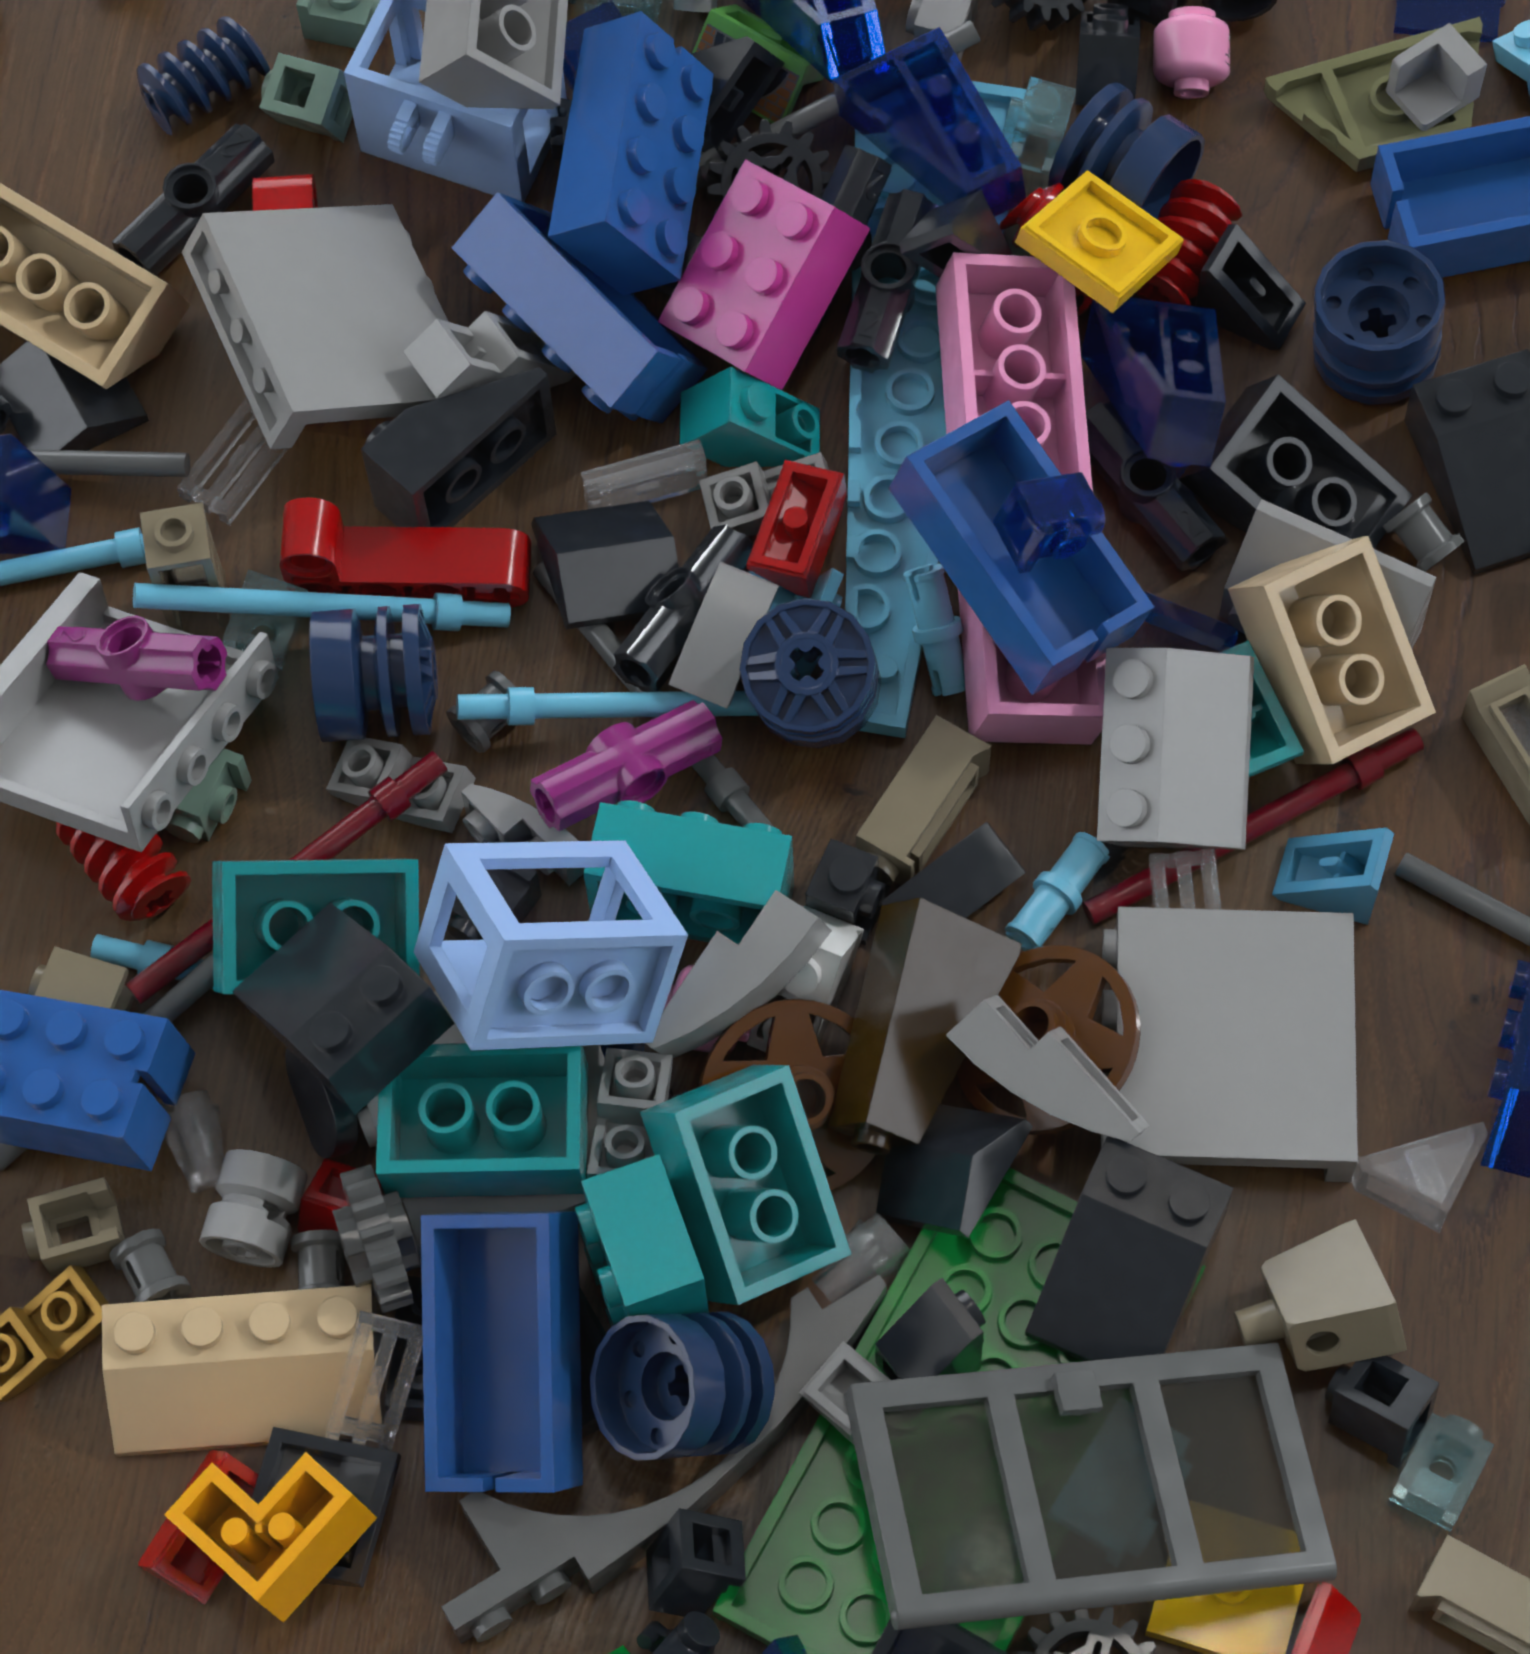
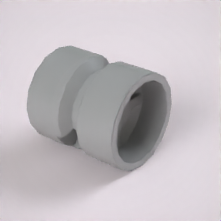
[199,1149,308,1268]

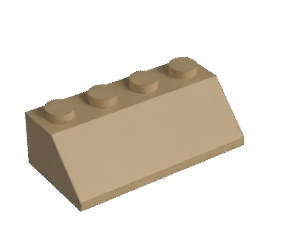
[0,183,191,389]
[102,1284,385,1457]

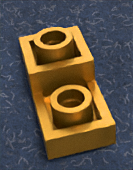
[0,1265,109,1402]

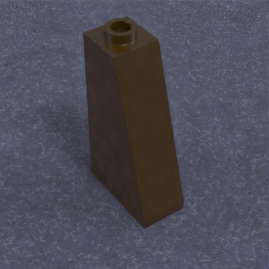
[828,898,1022,1155]

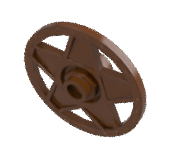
[956,945,1141,1135]
[699,999,875,1190]

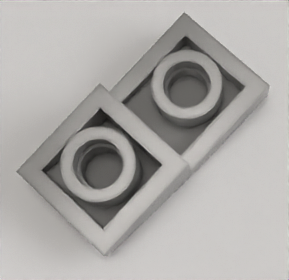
[699,452,829,536]
[668,562,779,709]
[326,737,476,833]
[461,784,584,886]
[587,1048,673,1179]

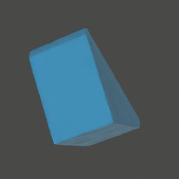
[1272,827,1394,925]

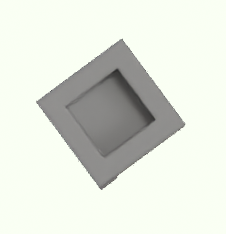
[1386,23,1487,131]

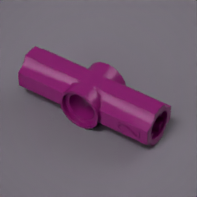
[46,615,228,701]
[530,700,723,831]

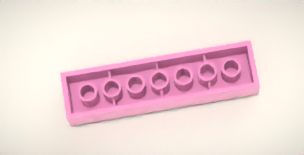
[935,252,1106,745]

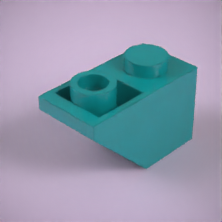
[680,367,820,467]

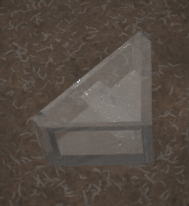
[1351,1121,1488,1233]

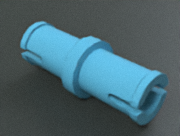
[903,564,965,696]
[1005,832,1110,951]

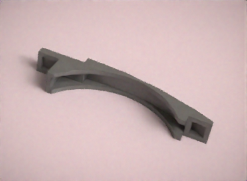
[441,1275,886,1644]

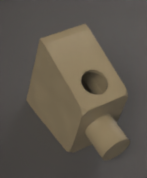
[1234,1219,1407,1372]

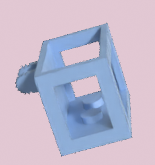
[344,0,567,202]
[414,840,688,1050]

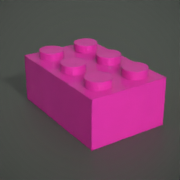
[657,159,871,390]

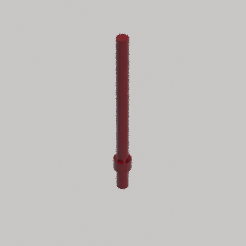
[1082,727,1424,925]
[125,751,448,1004]

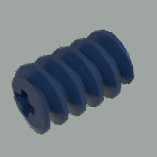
[136,16,270,136]

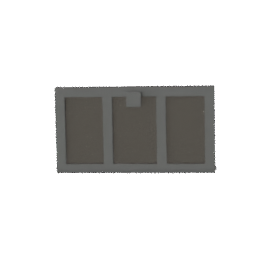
[844,1343,1337,1630]

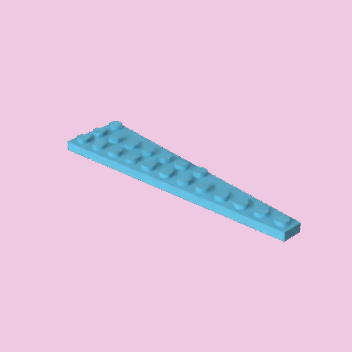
[845,64,1031,738]

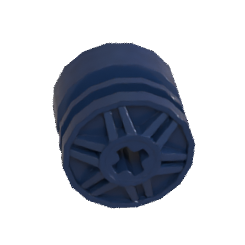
[1048,82,1205,219]
[1313,240,1445,405]
[740,598,881,749]
[309,604,438,742]
[590,1312,775,1460]

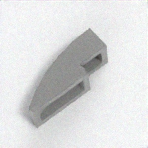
[403,311,576,398]
[645,890,832,1058]
[946,994,1150,1142]

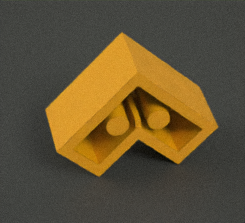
[164,1452,377,1623]

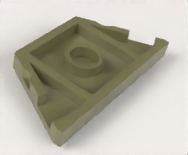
[1264,17,1483,172]

